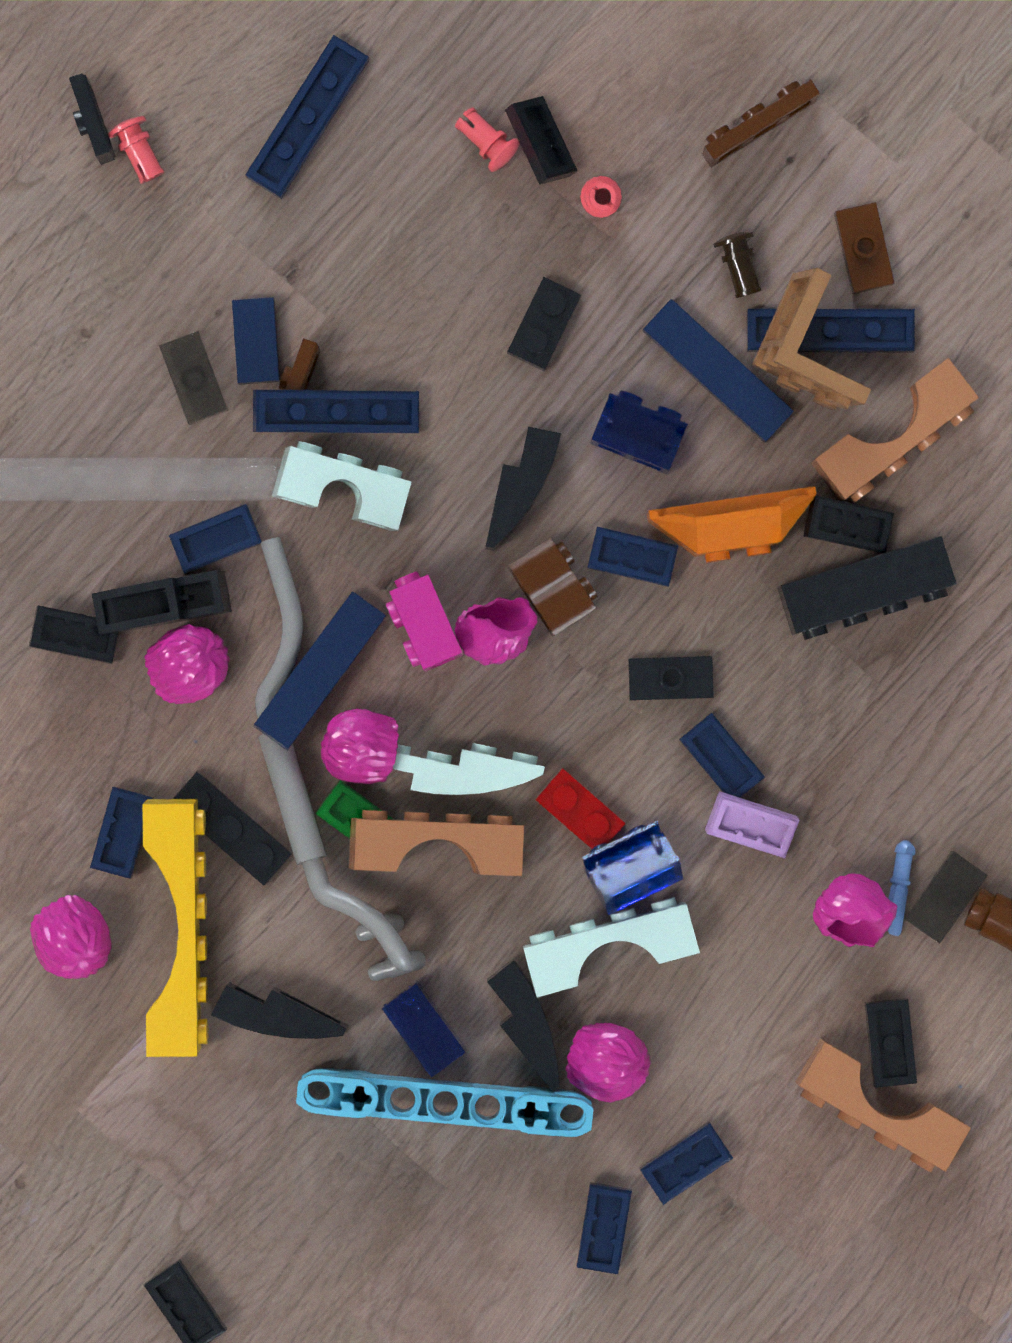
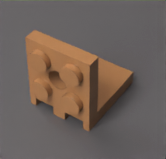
[752,268,871,410]

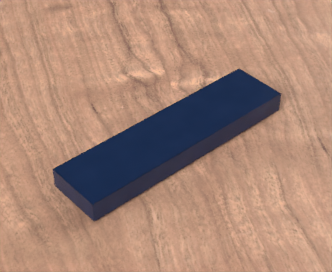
[245,35,369,199]
[642,299,794,443]
[747,309,915,353]
[253,389,419,433]
[253,591,386,751]

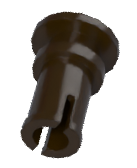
[713,232,761,298]

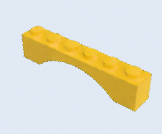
[142,799,209,1057]

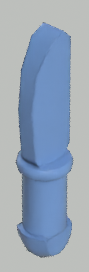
[888,840,915,936]

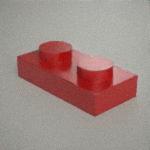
[535,768,626,855]

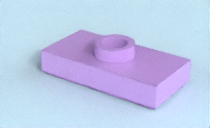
[705,791,799,858]

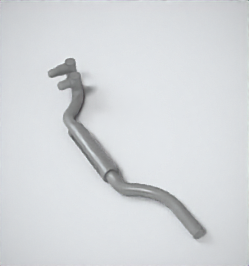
[255,537,426,981]

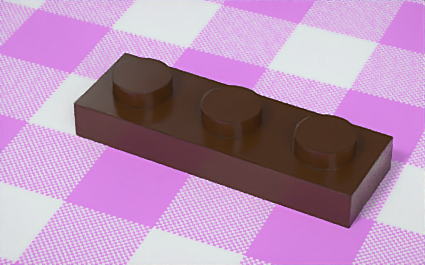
[702,79,820,168]

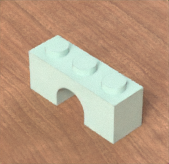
[272,441,411,531]

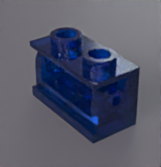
[590,390,688,474]
[582,821,683,916]
[382,980,466,1078]

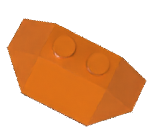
[647,486,816,563]

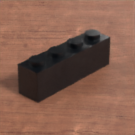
[777,536,957,640]

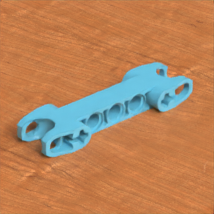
[296,1068,593,1137]

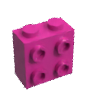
[386,571,463,672]

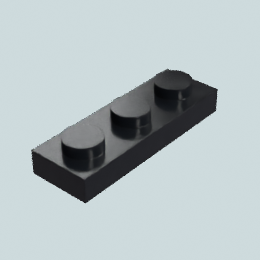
[173,771,292,886]

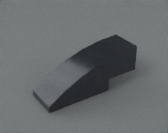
[486,426,561,551]
[92,570,232,635]
[487,958,560,1092]
[211,982,349,1039]

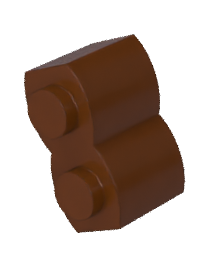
[507,538,598,637]

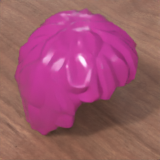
[455,597,538,666]
[145,624,230,704]
[321,709,399,784]
[813,873,898,947]
[30,895,112,979]
[565,1023,651,1103]

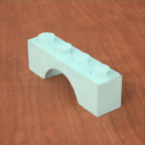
[523,897,700,997]

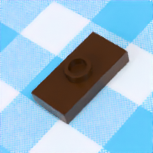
[834,202,894,294]
[279,338,321,390]

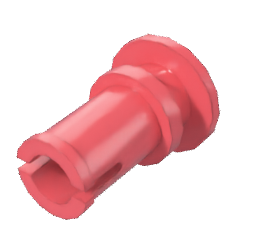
[455,107,520,172]
[107,116,164,184]
[580,176,622,218]

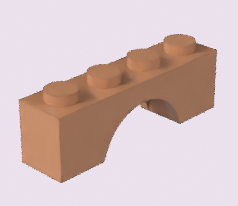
[811,358,979,502]
[349,810,524,876]
[795,1038,971,1172]

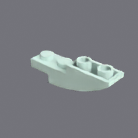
[393,743,545,795]

